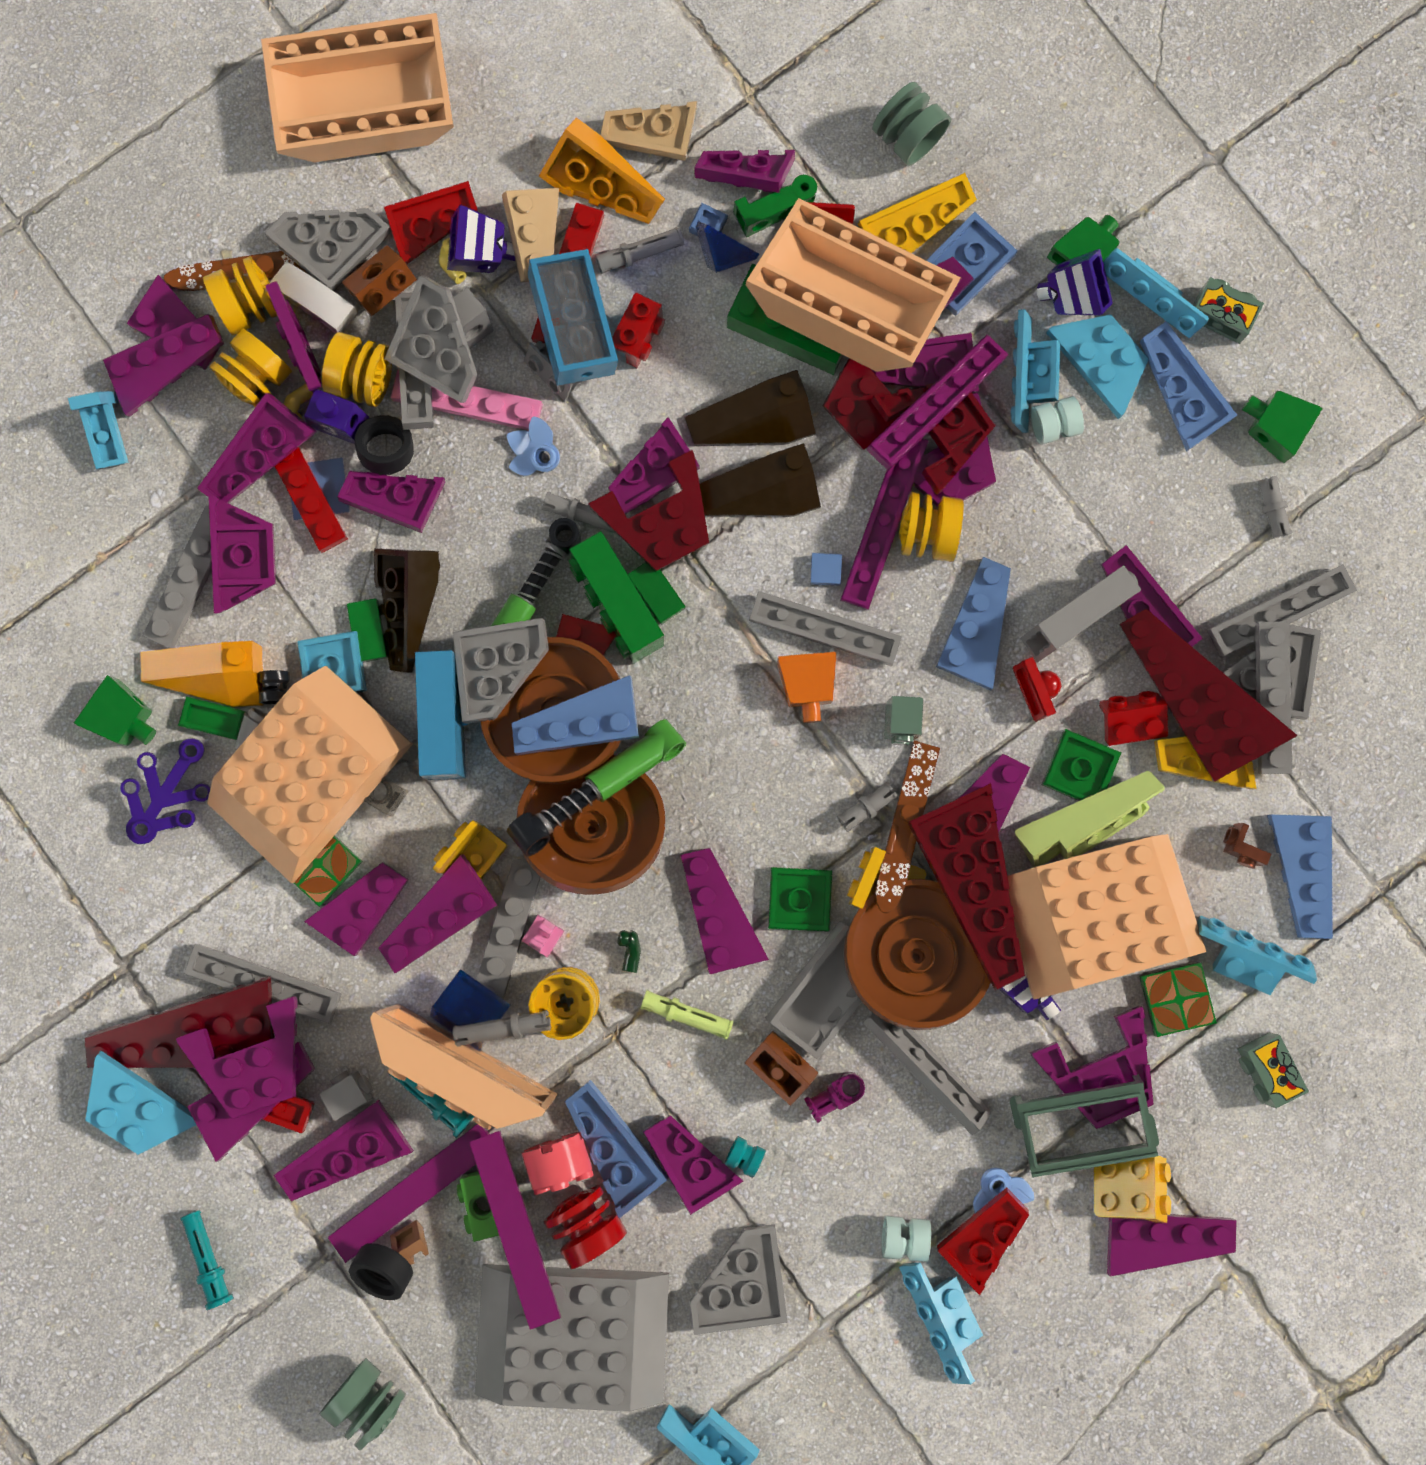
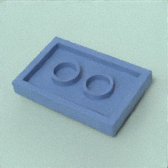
[926,212,1017,316]

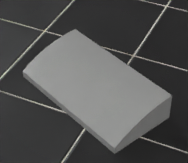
[765,921,862,1059]

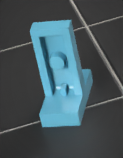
[68,391,129,469]

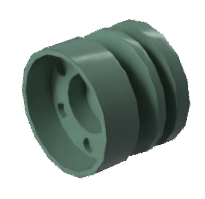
[872,82,952,166]
[319,1358,406,1450]

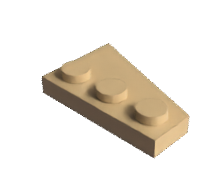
[600,101,697,161]
[502,188,559,282]

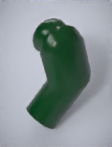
[617,930,641,973]

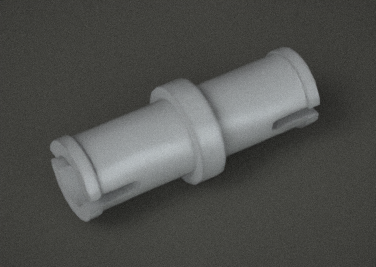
[1258,476,1292,539]
[837,782,898,832]

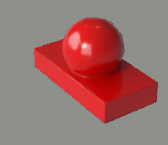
[1012,657,1062,722]

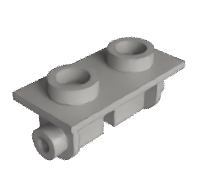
[524,341,582,401]

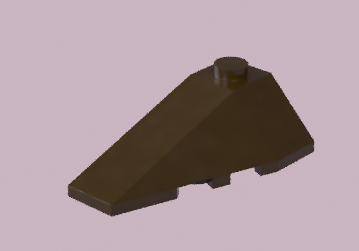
[685,370,816,446]
[699,443,821,517]
[374,548,440,673]

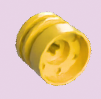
[203,256,278,336]
[209,328,292,407]
[322,332,392,407]
[899,492,964,562]
[528,966,600,1040]

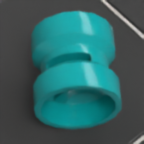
[724,1136,766,1178]

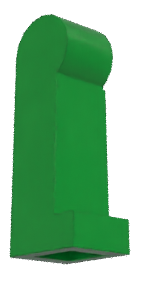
[733,174,817,238]

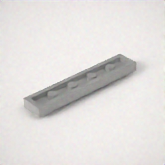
[395,292,434,430]
[142,502,212,648]
[1207,564,1357,657]
[749,591,902,666]
[1255,621,1293,774]
[468,858,541,1015]
[184,944,342,1024]
[863,1012,991,1136]

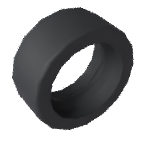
[355,415,414,475]
[348,1243,413,1301]

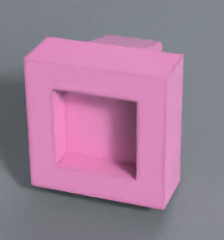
[522,915,564,957]

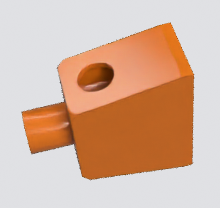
[777,652,836,723]

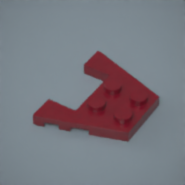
[822,358,903,450]
[871,383,995,495]
[588,450,709,572]

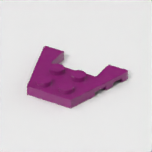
[914,392,996,507]
[176,996,298,1119]
[1030,1006,1154,1129]

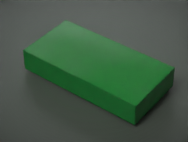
[628,562,686,625]
[347,598,388,663]
[178,697,247,740]

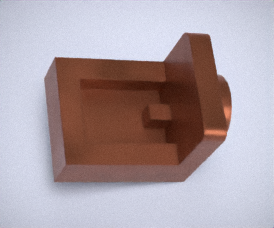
[1223,823,1272,869]

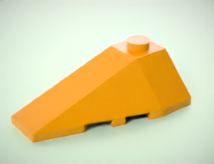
[539,117,665,224]
[140,641,264,707]

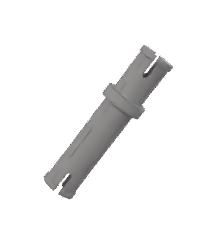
[595,227,684,274]
[542,492,616,533]
[453,1010,551,1047]

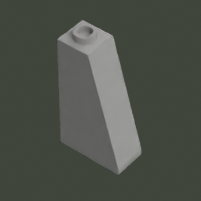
[1020,565,1141,663]

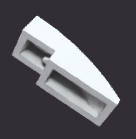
[270,262,357,333]

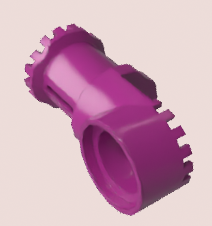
[804,1072,865,1123]

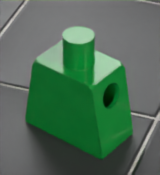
[1047,215,1120,265]
[1242,391,1323,463]
[74,675,156,746]

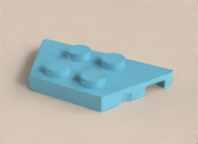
[1046,315,1149,419]
[85,1051,196,1155]

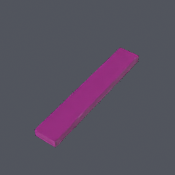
[867,335,1009,471]
[840,438,929,610]
[327,1124,489,1263]
[469,1131,561,1330]

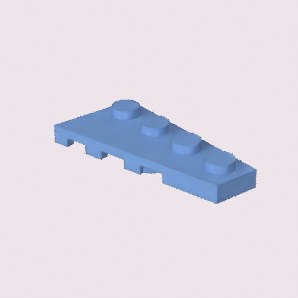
[1140,321,1237,452]
[936,557,1011,691]
[512,675,639,755]
[1267,814,1333,939]
[565,1080,668,1218]

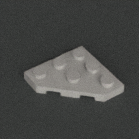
[264,208,392,291]
[384,275,478,403]
[453,618,549,724]
[1223,625,1321,720]
[690,1224,788,1335]

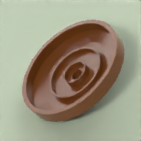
[481,637,621,785]
[517,755,665,895]
[844,879,991,1030]

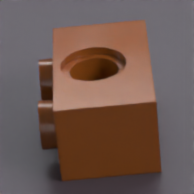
[342,245,417,317]
[744,1031,818,1106]

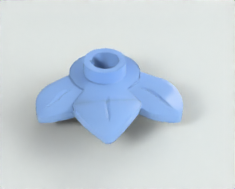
[507,416,560,476]
[973,1168,1034,1213]

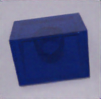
[695,221,759,273]
[430,969,511,1051]

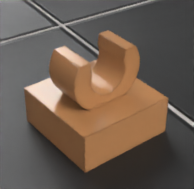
[390,1220,429,1265]

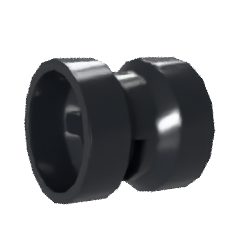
[258,670,290,704]

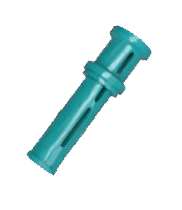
[389,1074,475,1138]
[180,1210,234,1310]

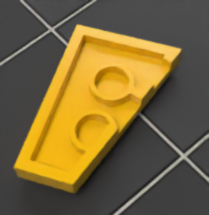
[1154,737,1257,790]

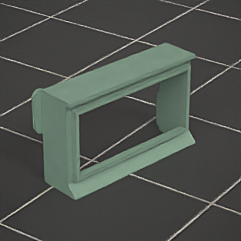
[1010,1074,1159,1178]

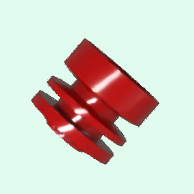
[543,1185,627,1269]

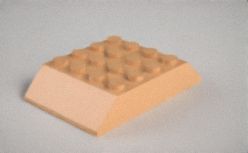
[261,13,454,162]
[745,198,961,372]
[207,666,413,883]
[1007,834,1206,1000]
[370,1003,558,1129]

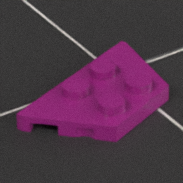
[265,281,322,391]
[208,496,276,613]

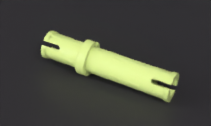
[640,990,733,1040]

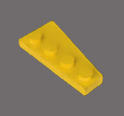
[858,173,977,253]

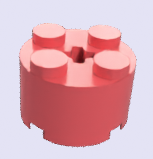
[521,1132,594,1195]

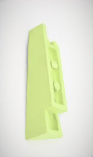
[1015,771,1165,868]

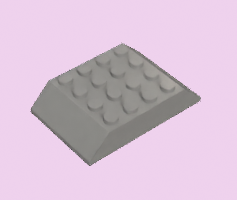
[475,1264,669,1412]

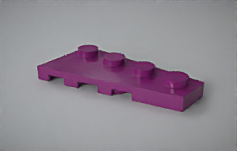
[103,314,224,417]
[871,333,979,393]
[197,393,317,503]
[1101,545,1203,647]
[681,848,769,974]
[378,854,497,973]
[187,1042,315,1162]
[274,1100,414,1201]
[1107,1214,1237,1277]

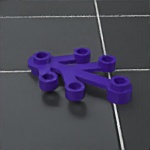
[120,738,211,844]

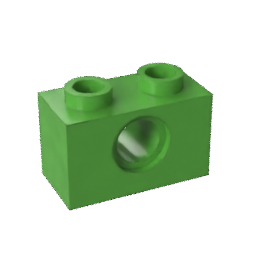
[457,1171,499,1242]

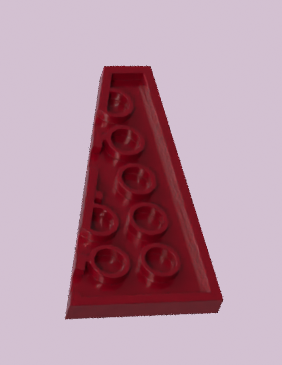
[1119,609,1298,782]
[908,783,1025,991]
[85,975,274,1068]

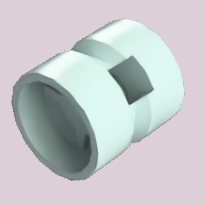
[1030,396,1084,445]
[882,1216,931,1262]

